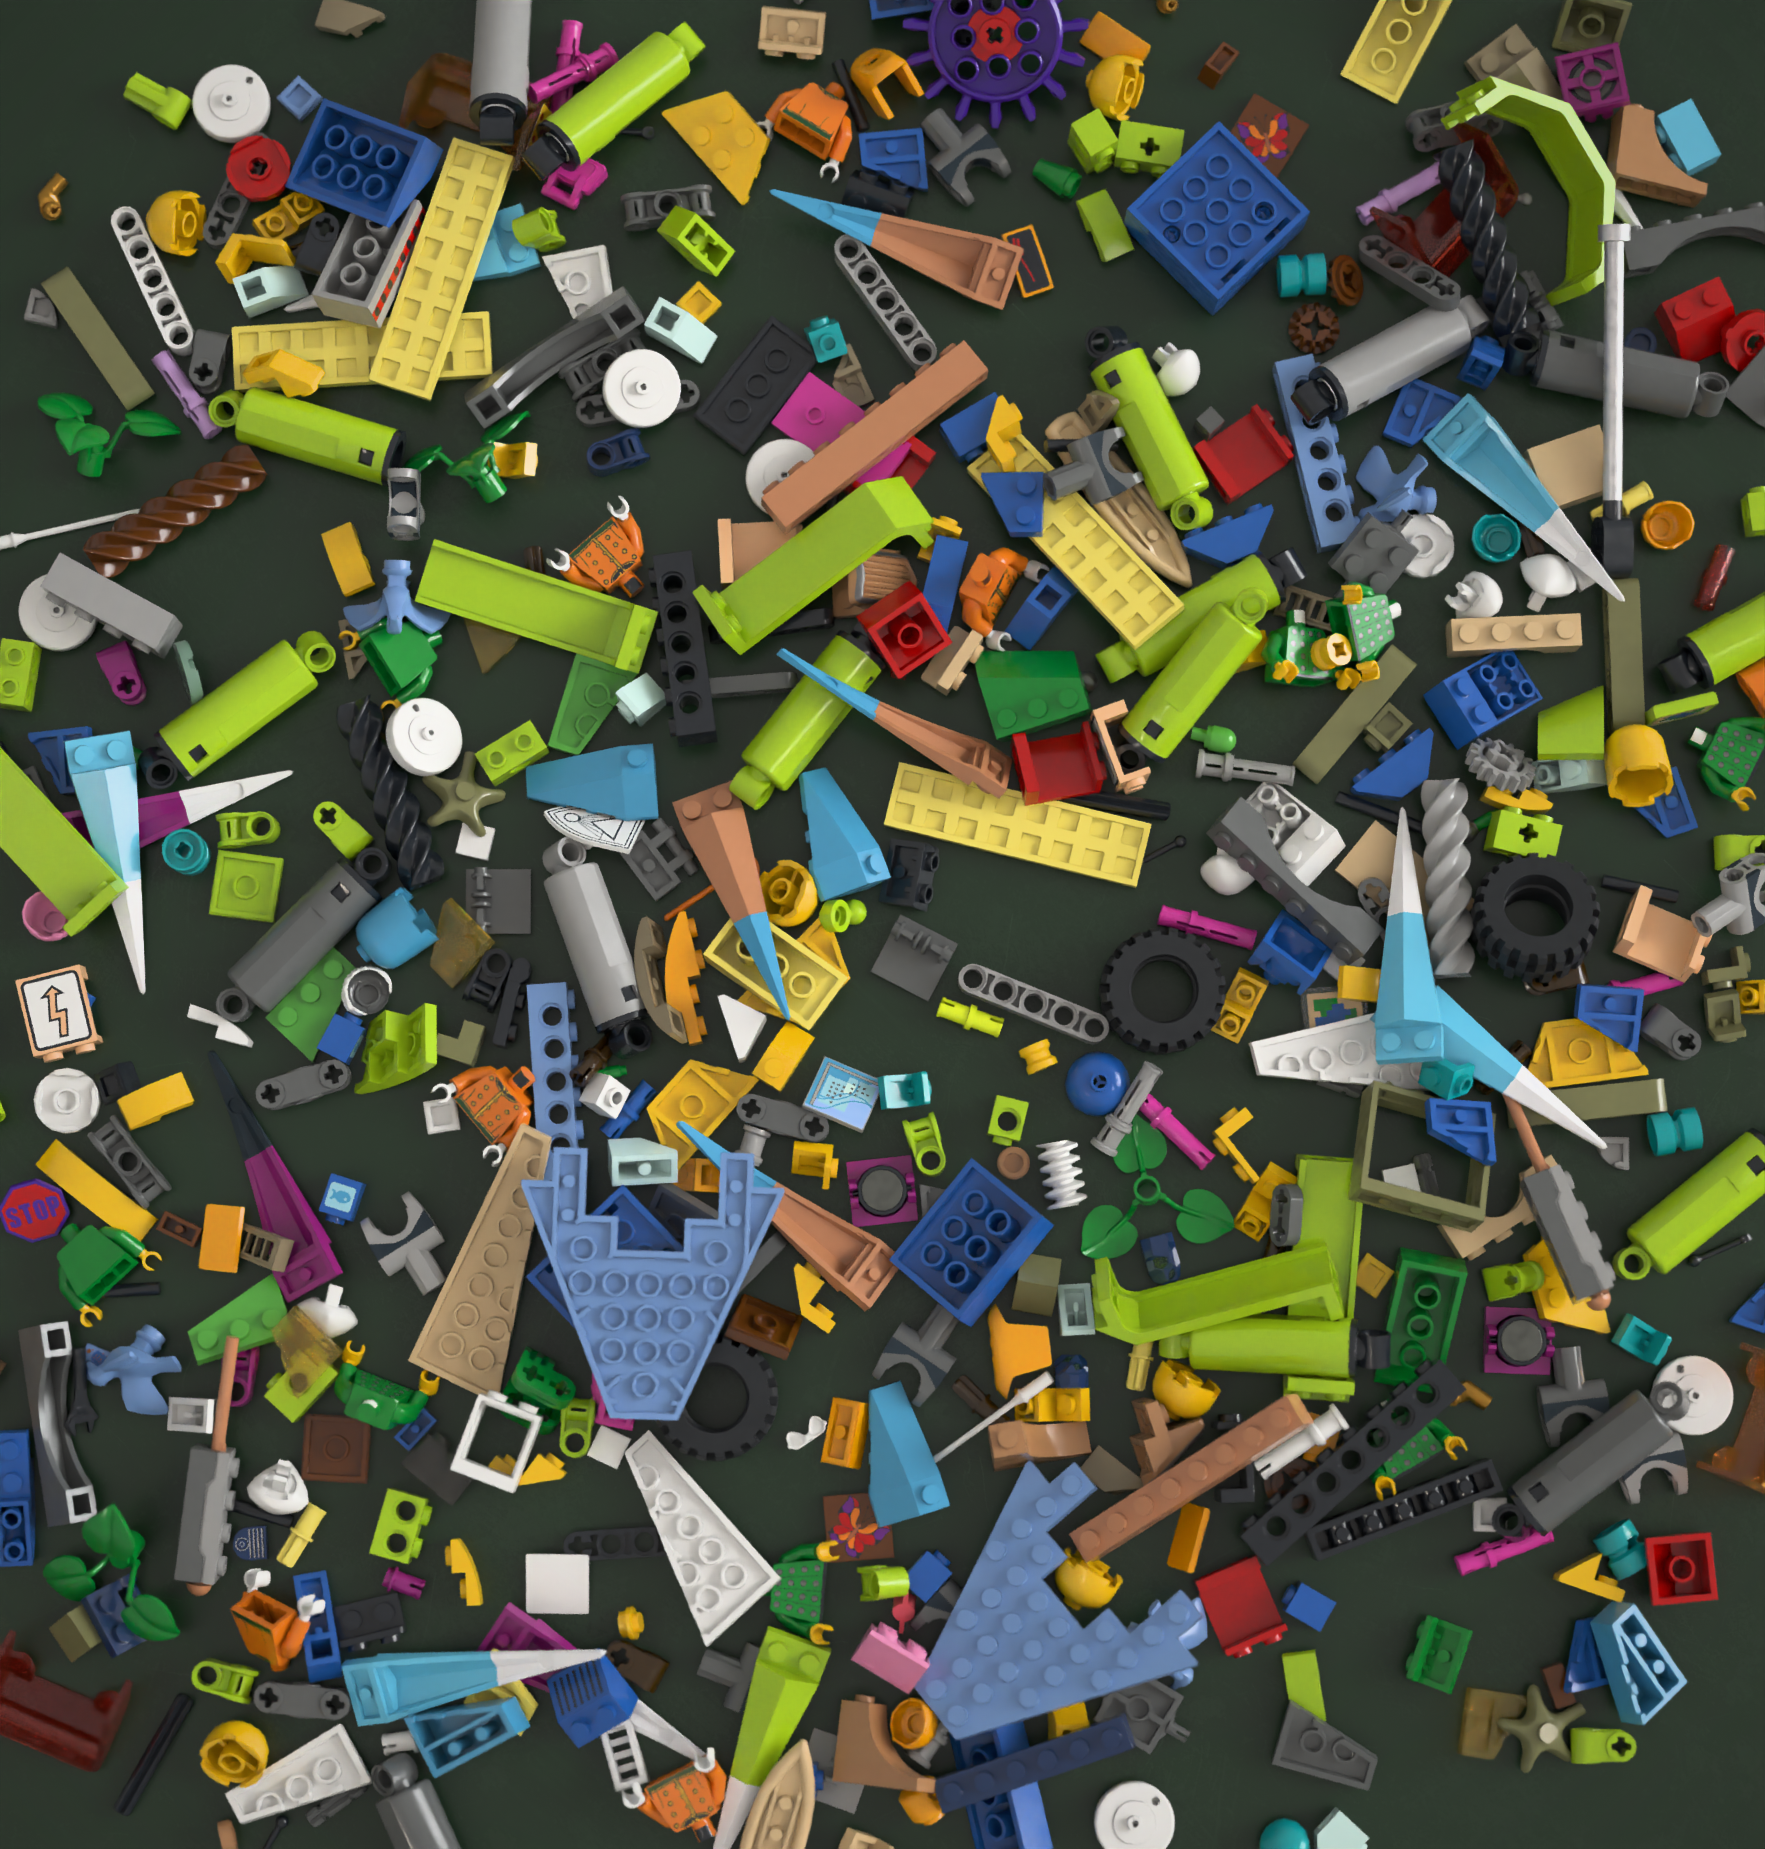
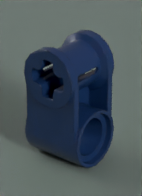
[586,428,650,477]

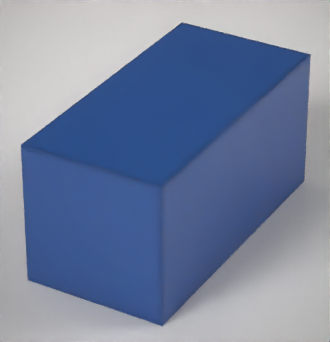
[394,1407,439,1451]

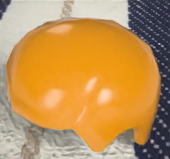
[1640,501,1695,550]
[890,1698,938,1749]

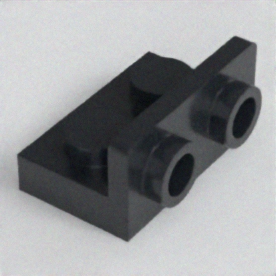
[879,838,940,912]
[333,1592,407,1652]

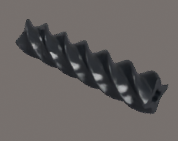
[1432,139,1540,338]
[336,695,444,892]

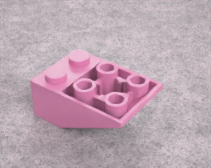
[851,1622,930,1694]

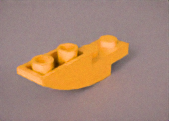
[665,911,707,1046]

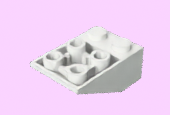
[1246,782,1346,886]

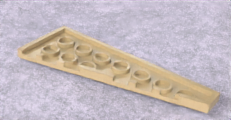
[408,1123,552,1395]

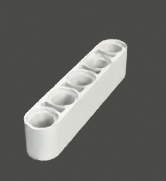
[111,206,195,357]

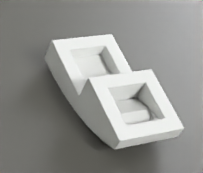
[187,1004,253,1048]

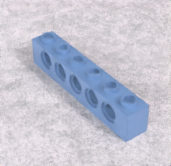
[1272,354,1360,554]
[527,982,584,1181]

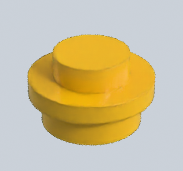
[618,1606,644,1640]

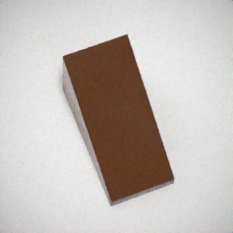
[1197,42,1240,90]

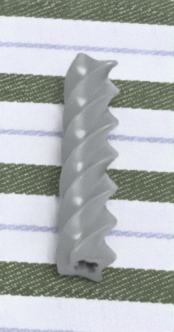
[1421,778,1475,979]

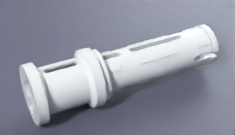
[1253,1403,1350,1480]

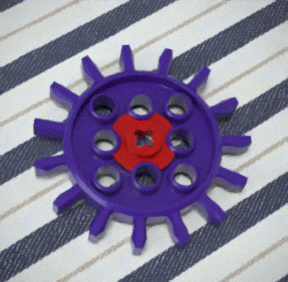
[903,0,1089,128]

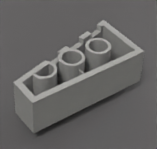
[40,553,183,659]

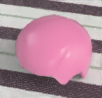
[22,891,68,941]

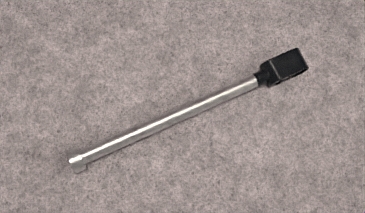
[1591,224,1634,578]

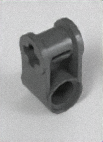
[189,329,231,395]
[1639,1003,1701,1061]

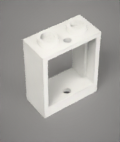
[450,1389,544,1493]

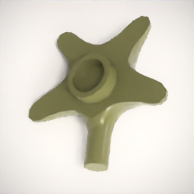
[422,751,506,837]
[1497,1684,1586,1773]

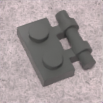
[619,818,700,902]

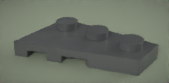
[648,1183,719,1241]
[1272,1699,1378,1791]

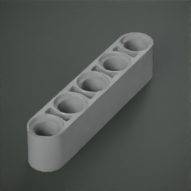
[835,234,937,372]
[958,964,1109,1045]

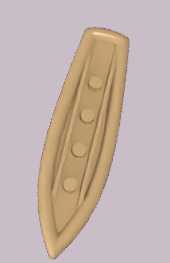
[1045,412,1193,588]
[739,1739,815,1849]

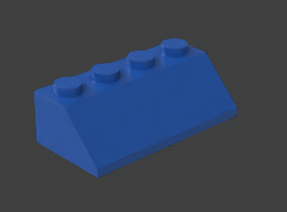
[948,1721,1053,1849]

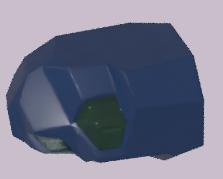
[1139,1232,1181,1285]
[1054,1355,1089,1388]

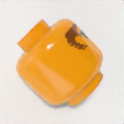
[899,1775,945,1826]

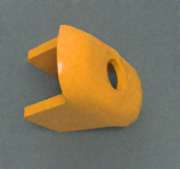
[850,48,924,120]
[988,1304,1052,1399]

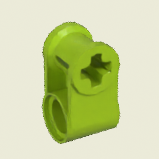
[512,207,566,252]
[313,801,374,862]
[215,811,281,849]
[1713,835,1765,871]
[902,1112,946,1178]
[1481,1261,1545,1301]
[560,1396,597,1458]
[857,1565,909,1601]
[191,1658,260,1704]
[1570,1727,1637,1764]

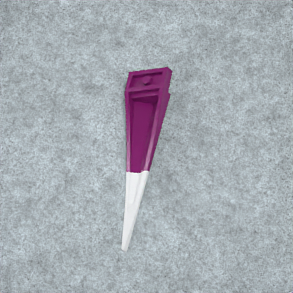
[61,770,294,848]
[476,1602,707,1760]

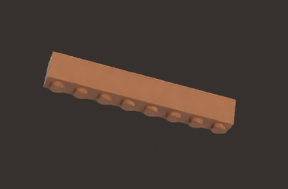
[761,341,988,535]
[1069,1394,1314,1563]

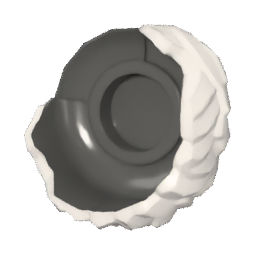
[341,966,392,1016]

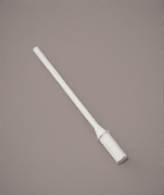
[0,509,140,550]
[933,1371,1054,1463]

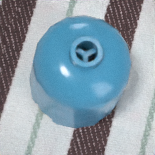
[356,886,439,969]

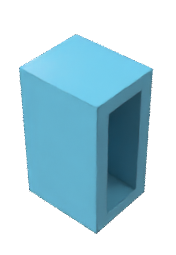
[1654,99,1721,176]

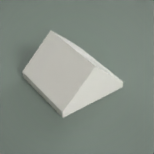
[718,994,767,1063]

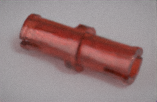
[1694,544,1735,611]

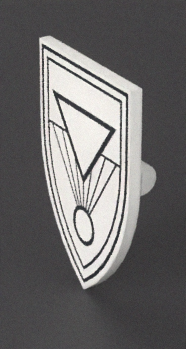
[544,806,645,854]

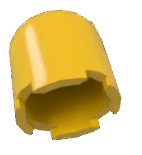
[1604,724,1674,807]

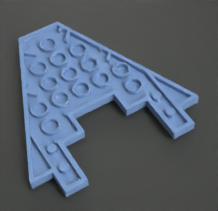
[521,1147,784,1420]
[914,1460,1204,1741]

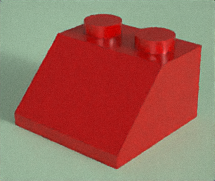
[1654,276,1735,362]
[856,580,953,679]
[1644,1532,1718,1606]

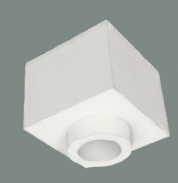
[579,1072,631,1119]

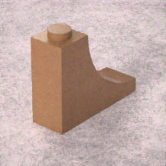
[1607,104,1708,208]
[988,1420,1092,1472]
[832,1695,936,1793]

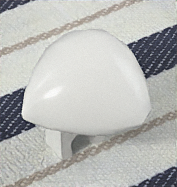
[1152,343,1200,397]
[1520,553,1576,612]
[1445,571,1503,619]
[1200,847,1255,895]
[297,1284,358,1339]
[247,1459,308,1515]

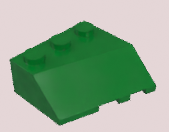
[975,651,1093,743]

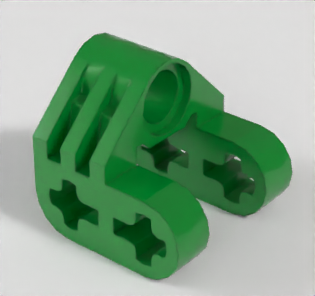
[498,1346,576,1435]

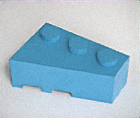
[1590,1601,1687,1725]
[404,1696,530,1779]

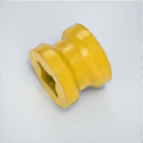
[1310,634,1352,671]
[1018,1038,1058,1075]

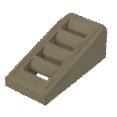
[1273,585,1332,636]
[239,1222,294,1272]

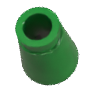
[1032,158,1082,199]

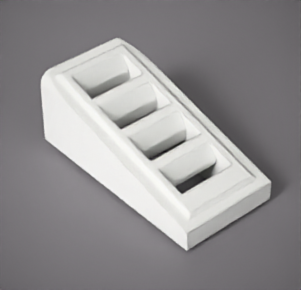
[601,1717,650,1792]

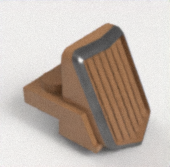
[832,549,918,619]
[1129,1397,1205,1486]

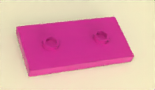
[771,372,912,484]

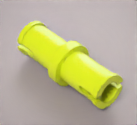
[936,997,1005,1038]

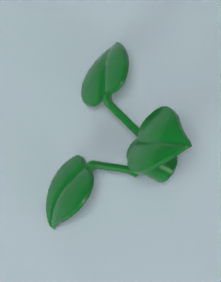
[37,392,182,477]
[401,411,531,503]
[1081,1114,1235,1259]
[43,1503,181,1641]

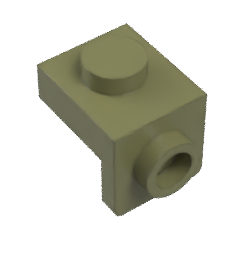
[1362,702,1413,753]
[1700,946,1751,990]
[1703,989,1747,1043]

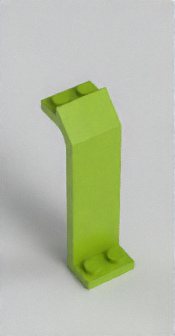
[692,476,935,655]
[415,539,658,674]
[0,747,129,937]
[1283,1154,1363,1402]
[1091,1242,1344,1346]

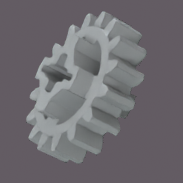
[1465,737,1536,793]

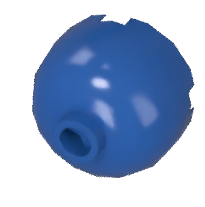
[1065,1051,1131,1117]

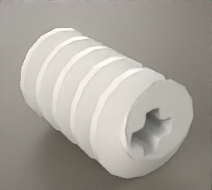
[1036,1140,1087,1210]

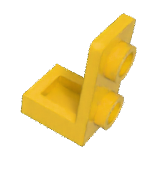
[215,233,296,284]
[1212,1107,1260,1184]

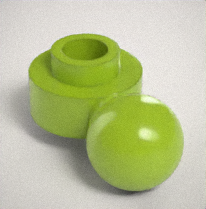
[819,899,867,932]

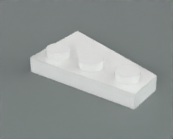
[542,245,615,343]

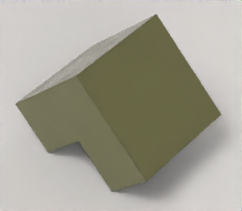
[437,1020,488,1068]
[1011,1254,1062,1317]
[49,1605,102,1663]

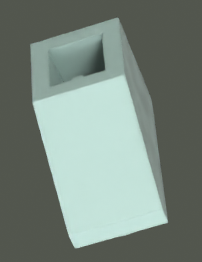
[232,265,309,318]
[644,297,717,365]
[616,672,666,727]
[1531,760,1607,793]
[1313,1807,1369,1849]

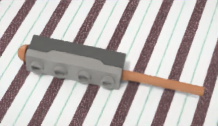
[1502,1094,1615,1311]
[174,1336,240,1596]

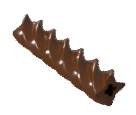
[82,445,267,578]

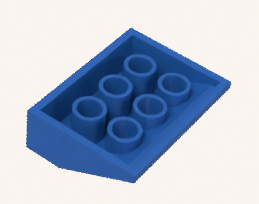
[285,98,444,228]
[889,1158,1054,1327]

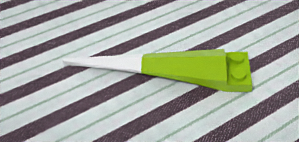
[713,1626,831,1849]

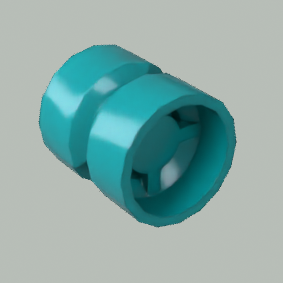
[1276,253,1327,297]
[162,829,211,876]
[1646,1107,1703,1157]
[1592,1518,1647,1580]

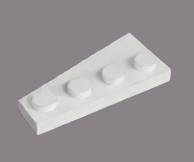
[225,1724,372,1824]

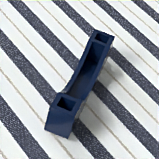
[935,1713,1136,1814]

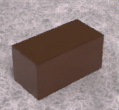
[156,1211,203,1248]
[1540,1661,1576,1709]

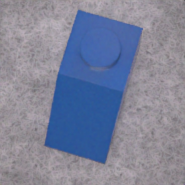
[939,392,998,463]

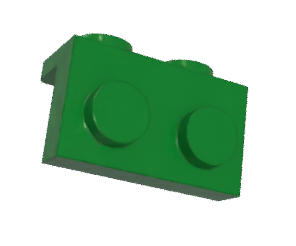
[1406,1615,1473,1694]

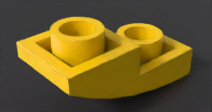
[252,191,325,241]
[321,522,375,597]
[1479,786,1554,814]
[1337,965,1381,1003]
[1211,967,1269,1044]
[117,1072,194,1131]
[445,1538,483,1606]

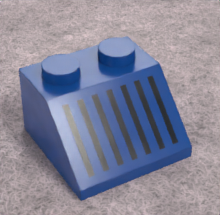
[547,1648,639,1748]

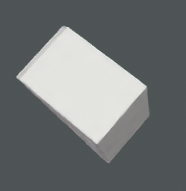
[167,1397,218,1433]

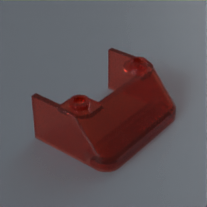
[1369,122,1519,278]
[0,1630,133,1772]

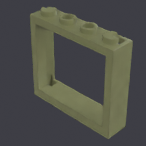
[1348,1080,1496,1233]

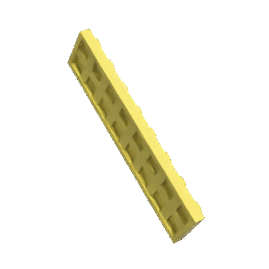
[368,137,516,401]
[232,311,493,393]
[967,434,1185,650]
[884,762,1152,888]

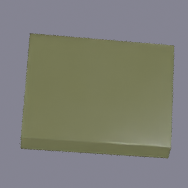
[1552,0,1632,52]

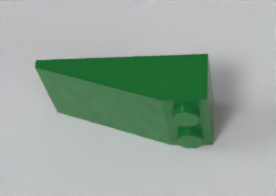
[1373,1247,1468,1393]

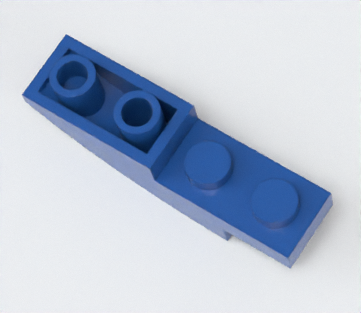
[0,1429,35,1567]

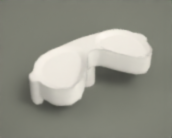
[786,1416,827,1450]

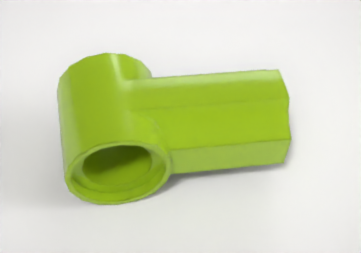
[123,73,192,130]

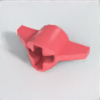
[892,1592,916,1634]

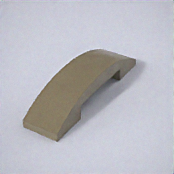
[634,916,688,1044]

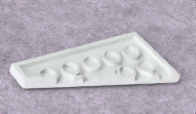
[1249,1013,1432,1092]
[624,1430,781,1647]

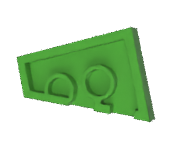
[547,653,638,756]
[265,947,356,1063]
[188,1273,294,1366]

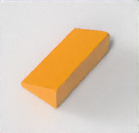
[1079,11,1151,67]
[198,1204,245,1273]
[821,1397,869,1469]
[1167,1503,1210,1573]

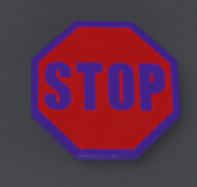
[0,1178,70,1243]

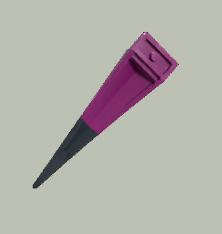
[208,1051,343,1303]

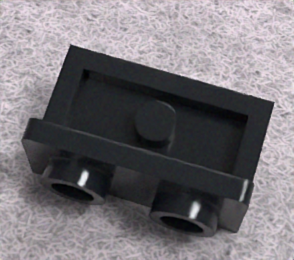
[841,169,915,218]

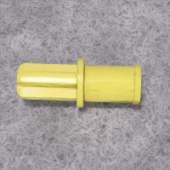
[1590,481,1653,522]
[1126,1341,1154,1391]
[276,1502,327,1568]

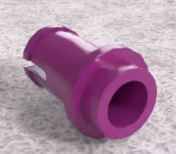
[382,1566,426,1600]

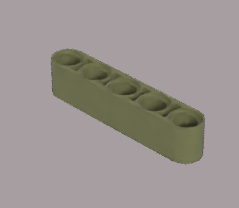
[41,266,155,411]
[1602,578,1645,735]
[1292,644,1417,784]
[1506,1078,1668,1129]

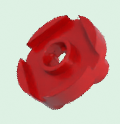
[226,135,292,202]
[1720,309,1765,372]

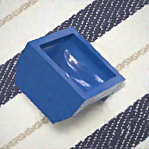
[1248,909,1332,995]

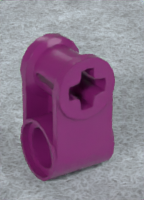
[96,640,147,706]
[221,1346,260,1407]

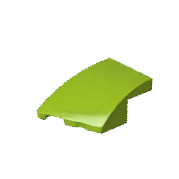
[1538,686,1604,760]
[354,1003,437,1094]

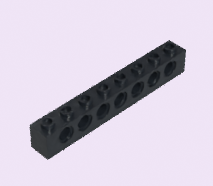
[1238,1358,1467,1566]

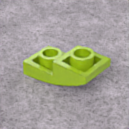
[1076,189,1134,262]
[1282,1649,1326,1721]

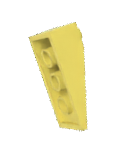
[1340,0,1452,104]
[703,918,848,1031]

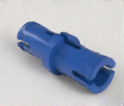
[599,1079,658,1139]

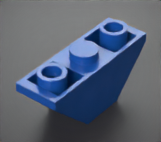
[1181,503,1274,570]
[1004,566,1078,651]
[1350,728,1434,801]

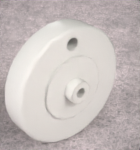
[192,65,271,143]
[602,349,681,428]
[746,439,815,514]
[19,574,98,652]
[386,698,462,776]
[1652,1356,1733,1435]
[1094,1780,1175,1849]

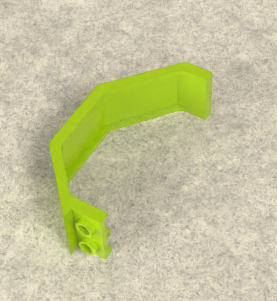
[1440,76,1616,306]

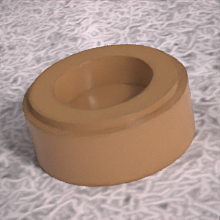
[997,1147,1030,1180]
[217,1819,238,1849]

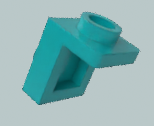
[804,316,848,363]
[1418,1058,1475,1100]
[877,1071,932,1110]
[1611,1313,1672,1366]

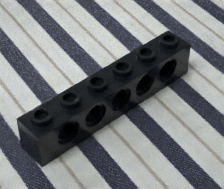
[648,550,718,747]
[1304,1458,1503,1561]

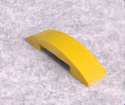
[35,1139,159,1242]

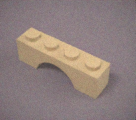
[1445,613,1582,658]
[1437,1155,1558,1261]

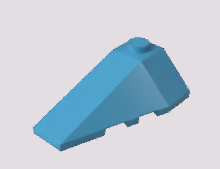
[526,744,659,821]
[799,767,891,902]
[868,1381,950,1528]

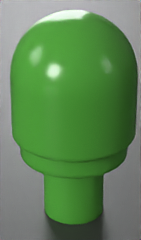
[1190,725,1236,753]

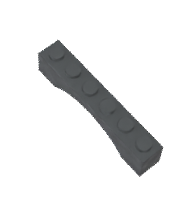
[1624,202,1765,278]
[464,285,645,429]
[1206,797,1383,966]
[18,1321,97,1527]

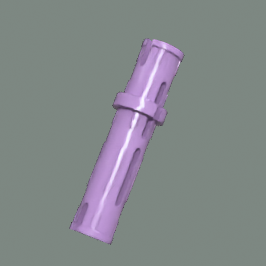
[1355,161,1441,225]
[152,350,222,440]

